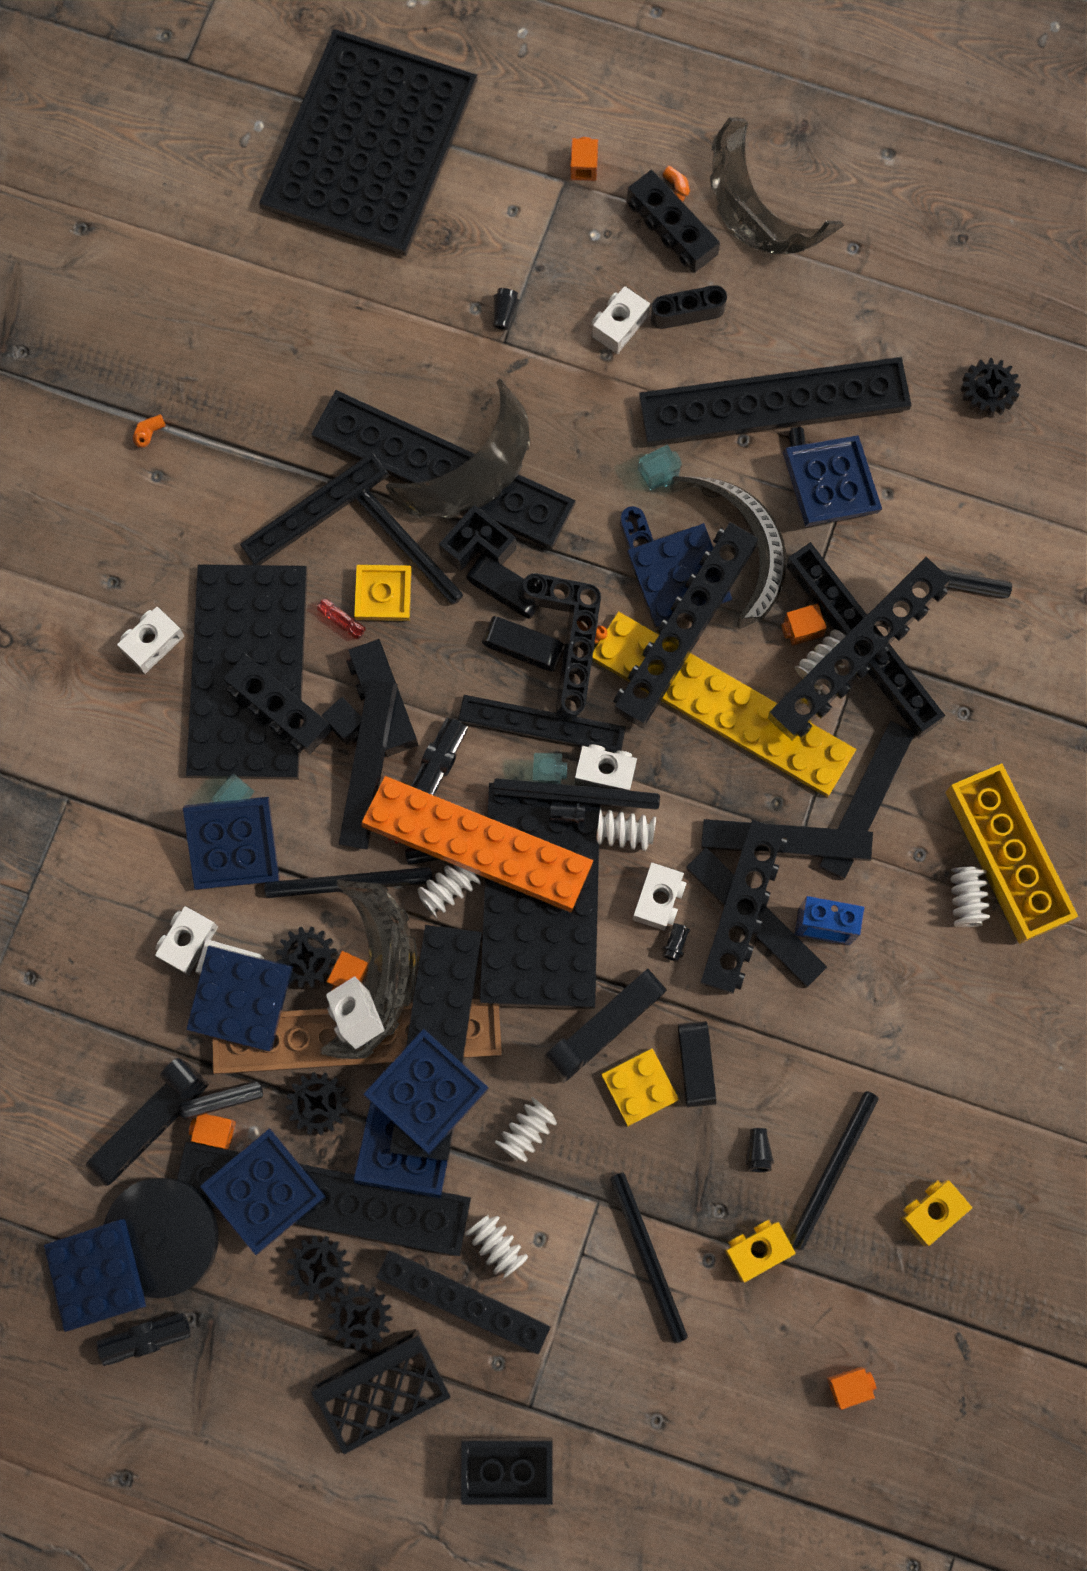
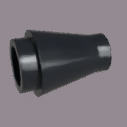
[493,288,520,330]
[745,1128,774,1173]

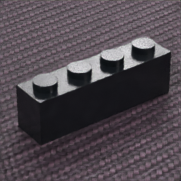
[346,639,419,757]

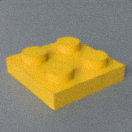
[354,565,412,621]
[601,1048,679,1127]

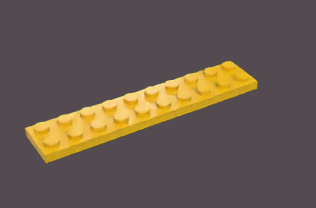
[592,611,857,798]

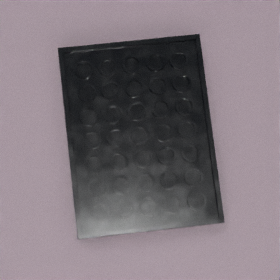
[259,29,478,256]

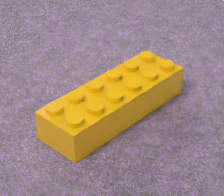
[945,763,1079,944]

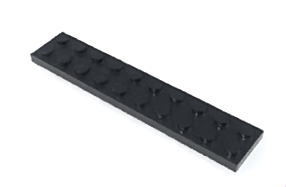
[639,357,912,446]
[311,390,576,550]
[177,1141,471,1256]

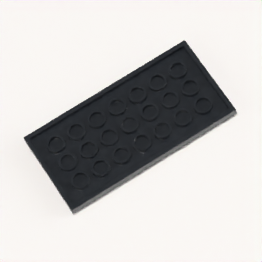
[186,564,308,780]
[480,783,601,1009]

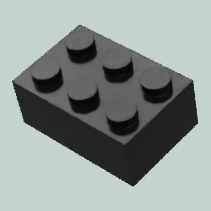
[461,1438,553,1505]

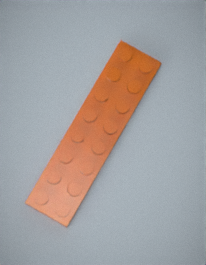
[362,776,593,912]

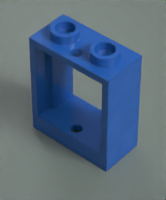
[794,896,864,946]

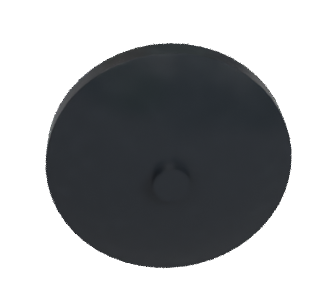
[104,1177,219,1298]

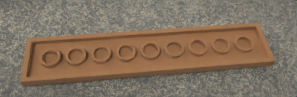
[212,999,502,1075]

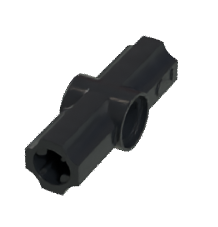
[411,717,468,795]
[97,1313,191,1366]

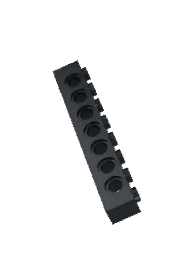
[613,522,759,729]
[786,542,946,739]
[768,557,951,741]

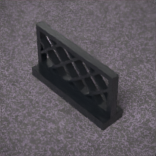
[311,1330,451,1455]

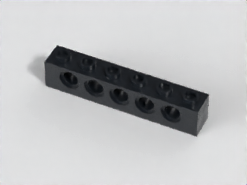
[700,819,788,994]
[376,1250,551,1355]

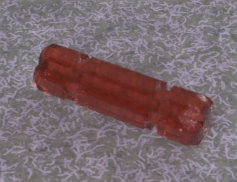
[317,598,366,639]

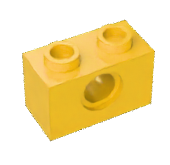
[901,1180,973,1246]
[724,1220,796,1283]

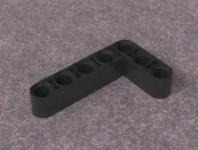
[518,573,601,720]
[544,969,667,1083]
[85,1058,209,1187]

